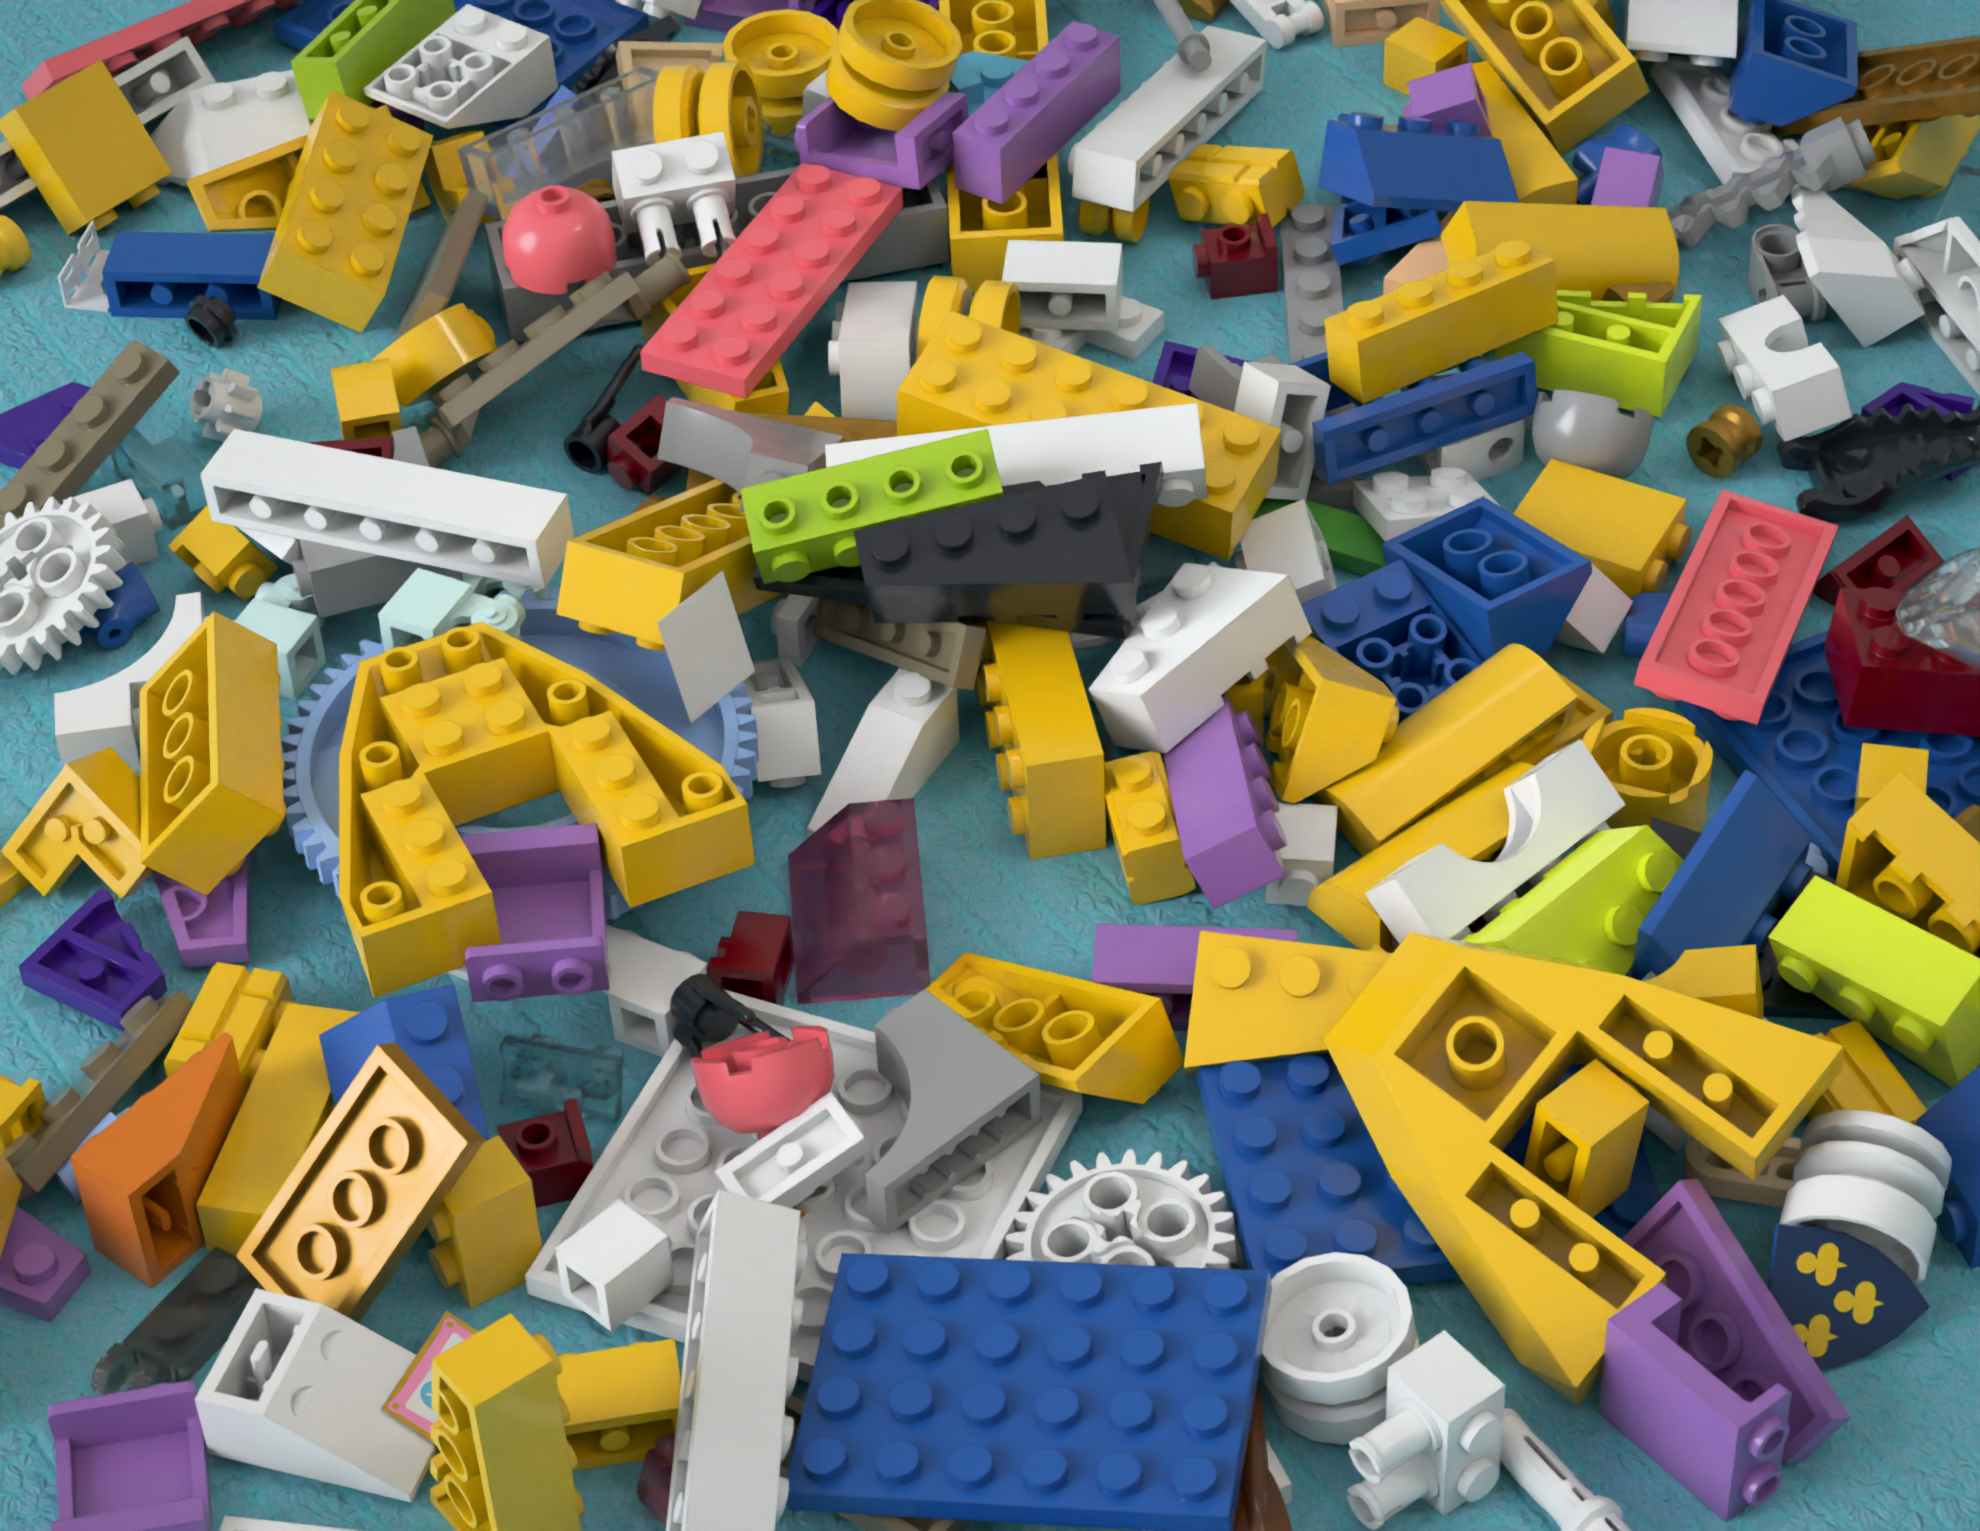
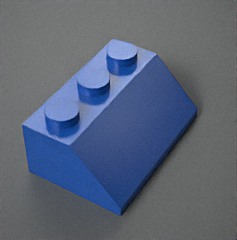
[1729,0,1858,127]
[1318,112,1520,212]
[1382,496,1592,662]
[1631,769,1813,981]
[319,984,490,1141]

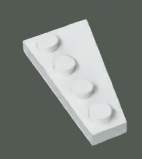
[1650,55,1828,194]

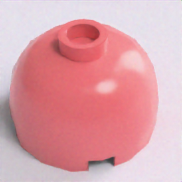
[502,185,617,295]
[691,1026,835,1140]

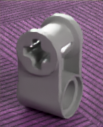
[1747,224,1827,321]

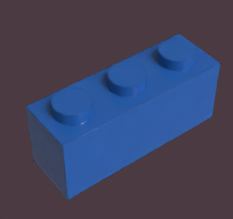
[102,231,282,320]

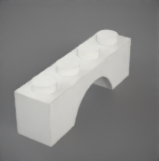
[1364,739,1626,945]
[448,924,709,1058]

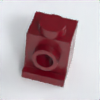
[1192,213,1278,300]
[607,394,684,497]
[708,911,795,1006]
[497,1098,594,1208]

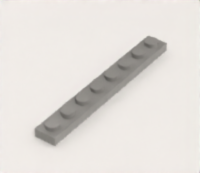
[1279,203,1359,509]

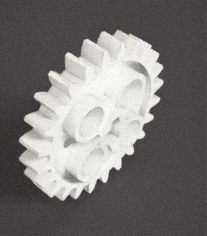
[0,497,126,675]
[1005,1149,1238,1269]

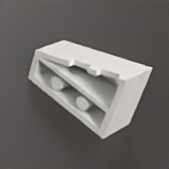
[828,281,919,421]
[1089,563,1312,753]

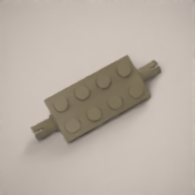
[419,252,691,468]

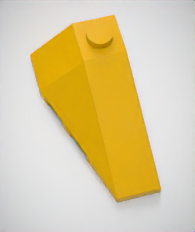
[187,104,431,233]
[1263,635,1399,804]
[926,952,1184,1104]

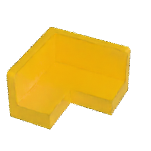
[1,747,153,899]

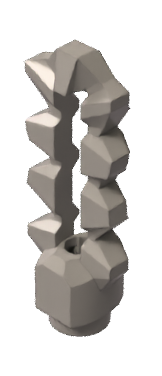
[1668,117,1877,248]

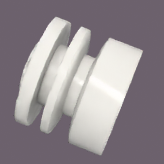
[1779,1110,1952,1286]

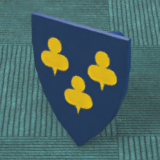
[1768,1223,1930,1369]

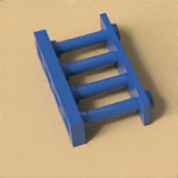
[1288,352,1537,485]

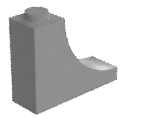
[657,397,845,512]
[292,426,464,618]
[865,989,1042,1235]

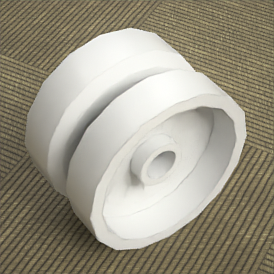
[1260,1252,1420,1445]

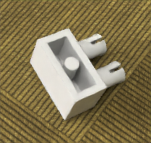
[612,131,736,266]
[1347,1330,1506,1530]

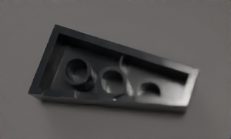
[854,473,1139,623]

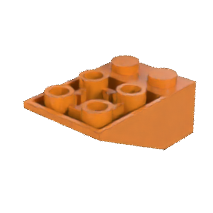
[70,1032,246,1288]

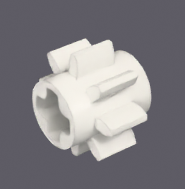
[189,368,263,443]

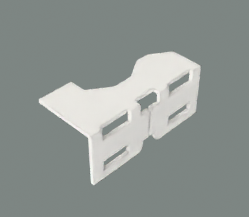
[58,221,110,313]

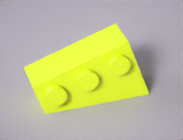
[1495,290,1702,418]
[1460,825,1684,976]
[1768,875,1980,1088]

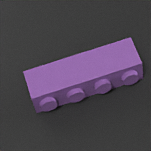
[952,21,1121,205]
[1163,693,1288,909]

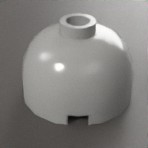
[1532,390,1654,479]

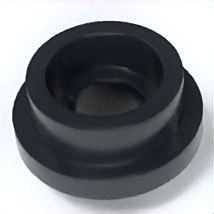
[184,295,238,348]

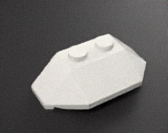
[150,70,314,186]
[1893,216,1980,397]

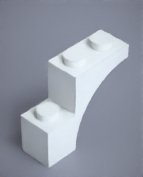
[54,592,208,772]

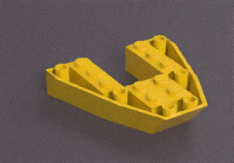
[339,621,755,998]
[1323,932,1844,1407]

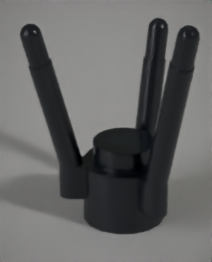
[563,344,644,473]
[670,973,792,1059]

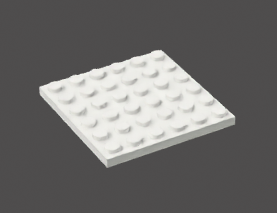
[525,990,1083,1382]

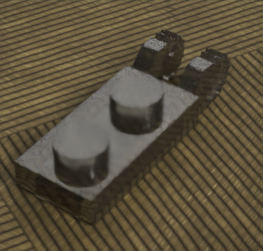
[90,1246,265,1395]

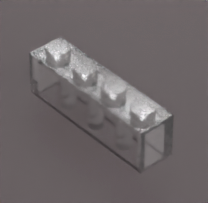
[457,66,660,221]

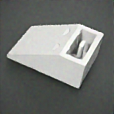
[1623,0,1738,66]
[363,4,558,129]
[195,1288,438,1503]

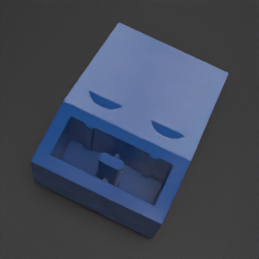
[1301,559,1483,725]

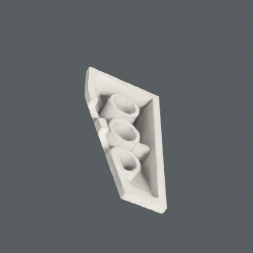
[1791,184,1926,349]

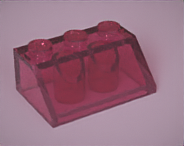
[788,798,930,1004]

